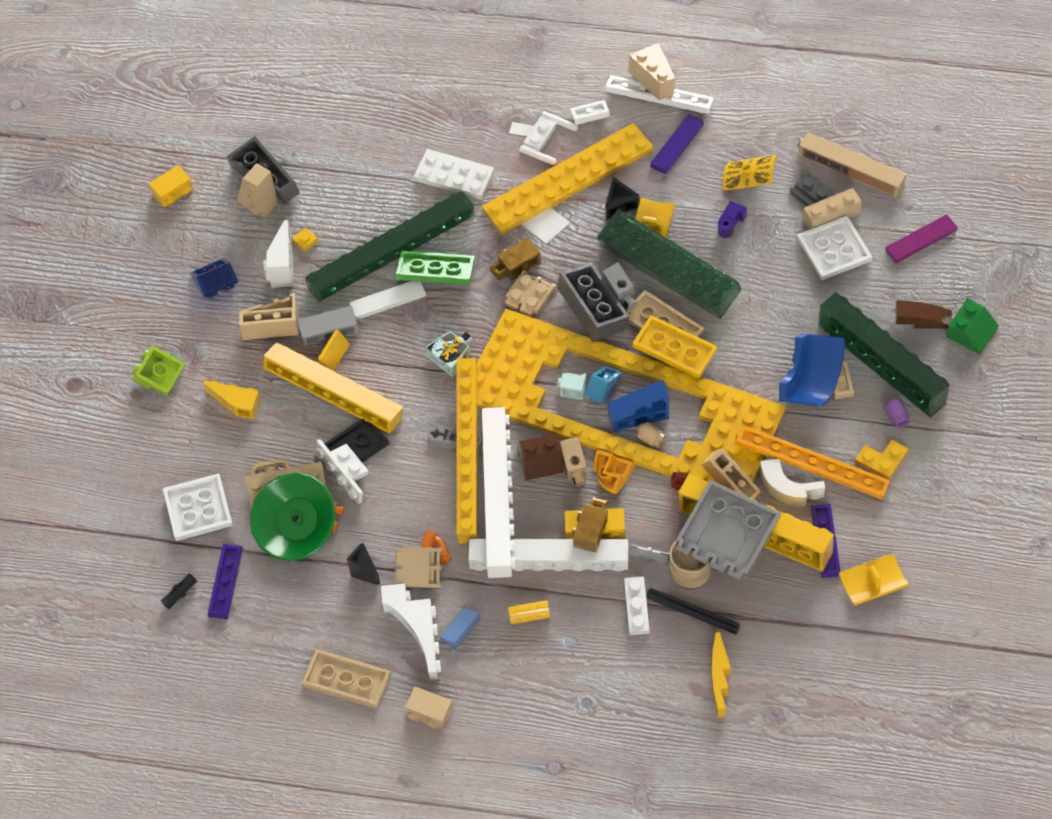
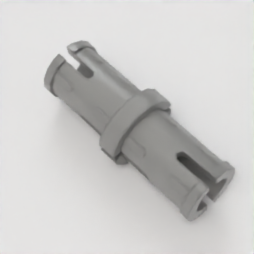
[628,544,670,565]

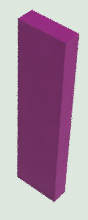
[885,214,958,263]

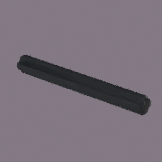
[646,588,740,634]

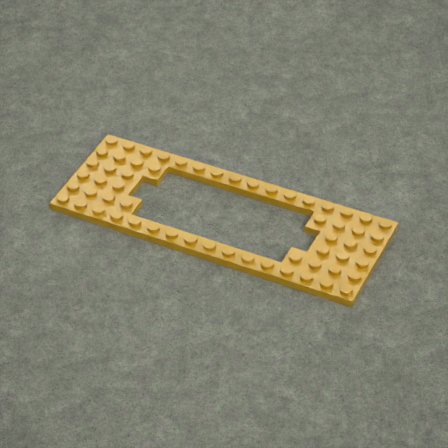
[477,309,786,483]

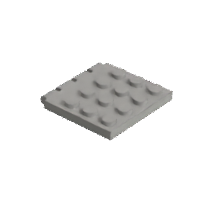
[676,480,782,581]

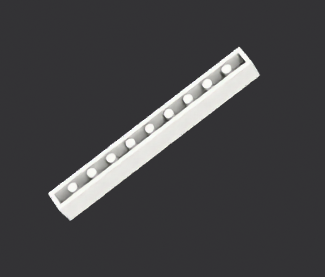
[482,407,516,578]

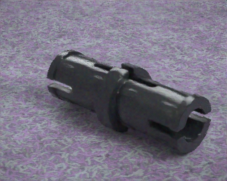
[160,573,197,609]

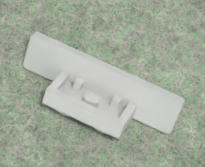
[315,439,368,504]

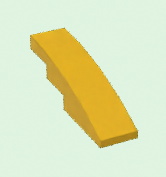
[711,632,731,718]

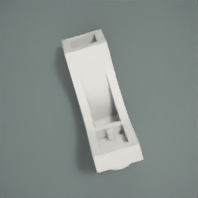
[760,459,825,507]

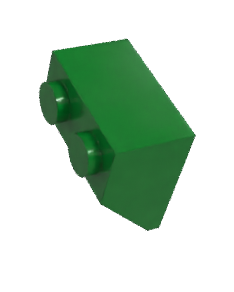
[947,298,999,354]

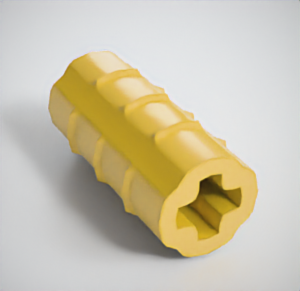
[508,600,550,624]

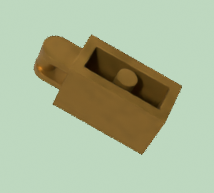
[490,237,541,280]
[571,497,608,553]

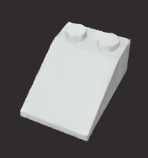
[263,220,294,288]

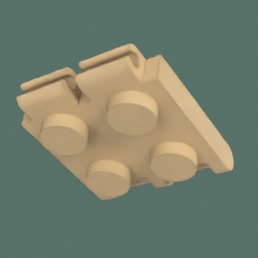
[505,270,556,317]
[395,547,442,588]

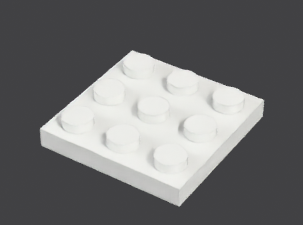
[797,215,872,281]
[163,473,233,541]

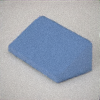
[440,608,480,649]

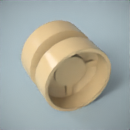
[670,541,712,588]

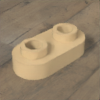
[251,459,290,475]

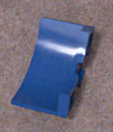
[779,333,845,407]

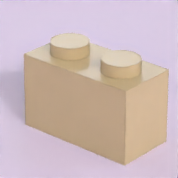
[405,687,453,730]

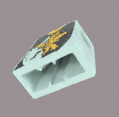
[426,332,472,378]

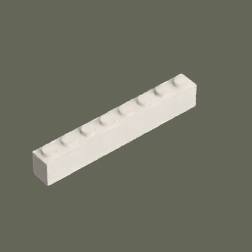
[469,539,628,571]

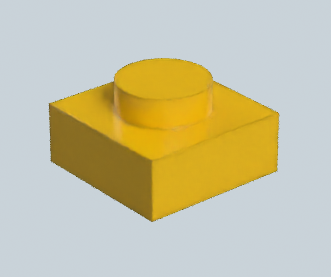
[292,227,318,252]

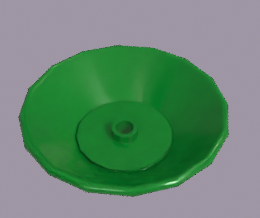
[250,472,336,561]

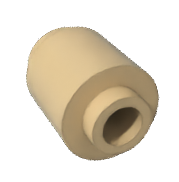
[636,422,666,448]

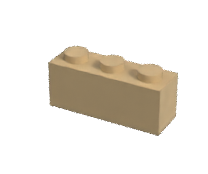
[803,188,862,230]

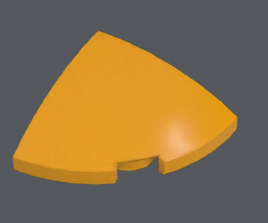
[594,449,635,495]

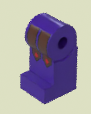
[718,201,747,238]

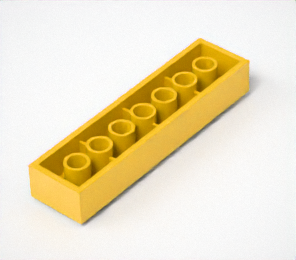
[678,474,834,572]

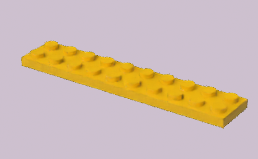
[482,123,654,235]

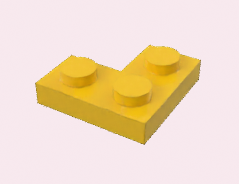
[855,440,909,480]

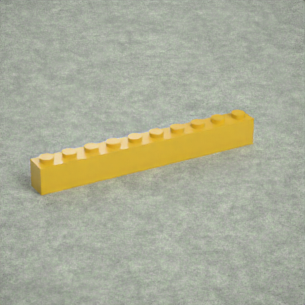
[457,358,479,544]

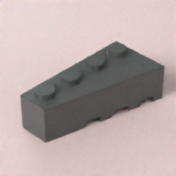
[226,136,300,203]

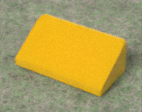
[318,329,350,371]

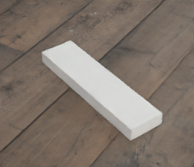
[349,281,426,320]

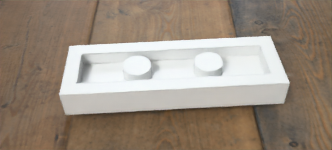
[624,576,650,635]

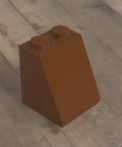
[517,433,563,481]

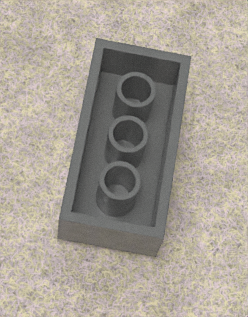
[556,263,629,342]

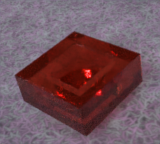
[671,472,688,491]

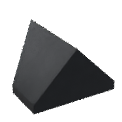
[605,177,640,220]
[347,543,380,585]

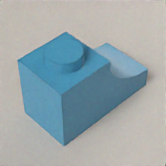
[585,365,622,403]

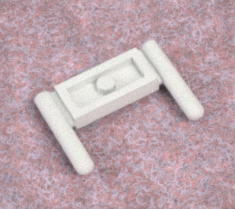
[519,112,578,165]

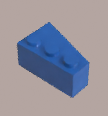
[607,380,669,432]

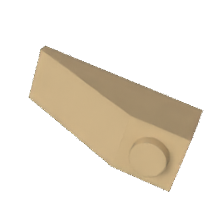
[701,448,761,499]

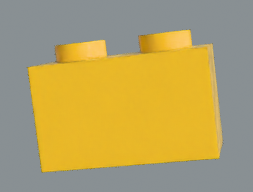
[149,165,193,208]

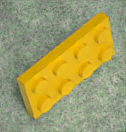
[632,315,718,379]

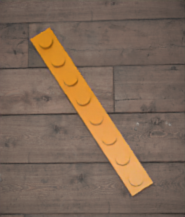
[735,425,890,500]

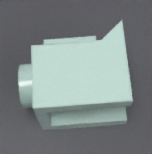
[557,372,587,400]

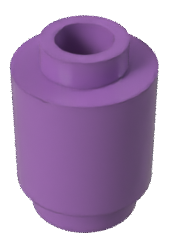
[884,398,910,428]

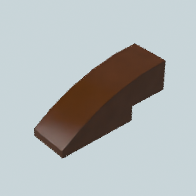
[895,300,952,329]

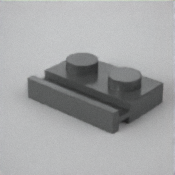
[790,174,835,206]

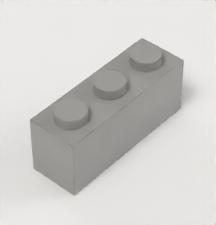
[297,306,359,348]

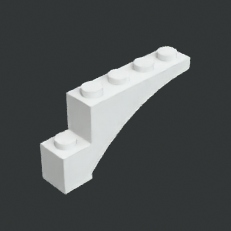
[381,583,441,681]

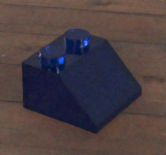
[190,258,238,298]

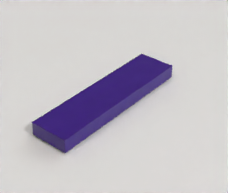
[650,114,704,174]
[811,504,841,578]
[208,544,243,619]

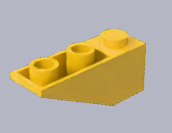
[203,380,261,420]

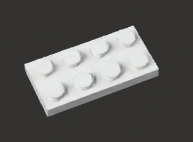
[414,149,494,200]

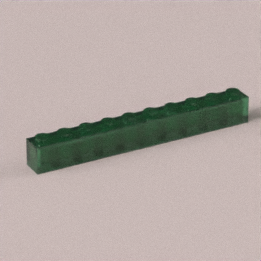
[305,190,475,303]

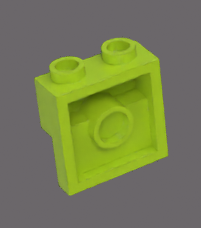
[132,345,185,396]

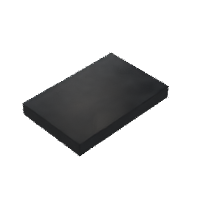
[325,419,389,463]

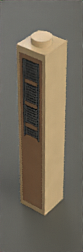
[797,132,906,198]

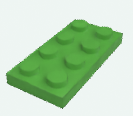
[396,251,475,285]

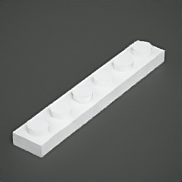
[605,75,714,114]

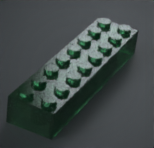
[597,209,742,320]
[818,292,950,418]

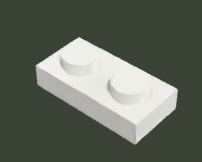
[570,100,610,125]

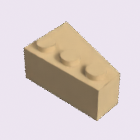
[628,43,675,100]
[236,163,278,218]
[239,293,298,340]

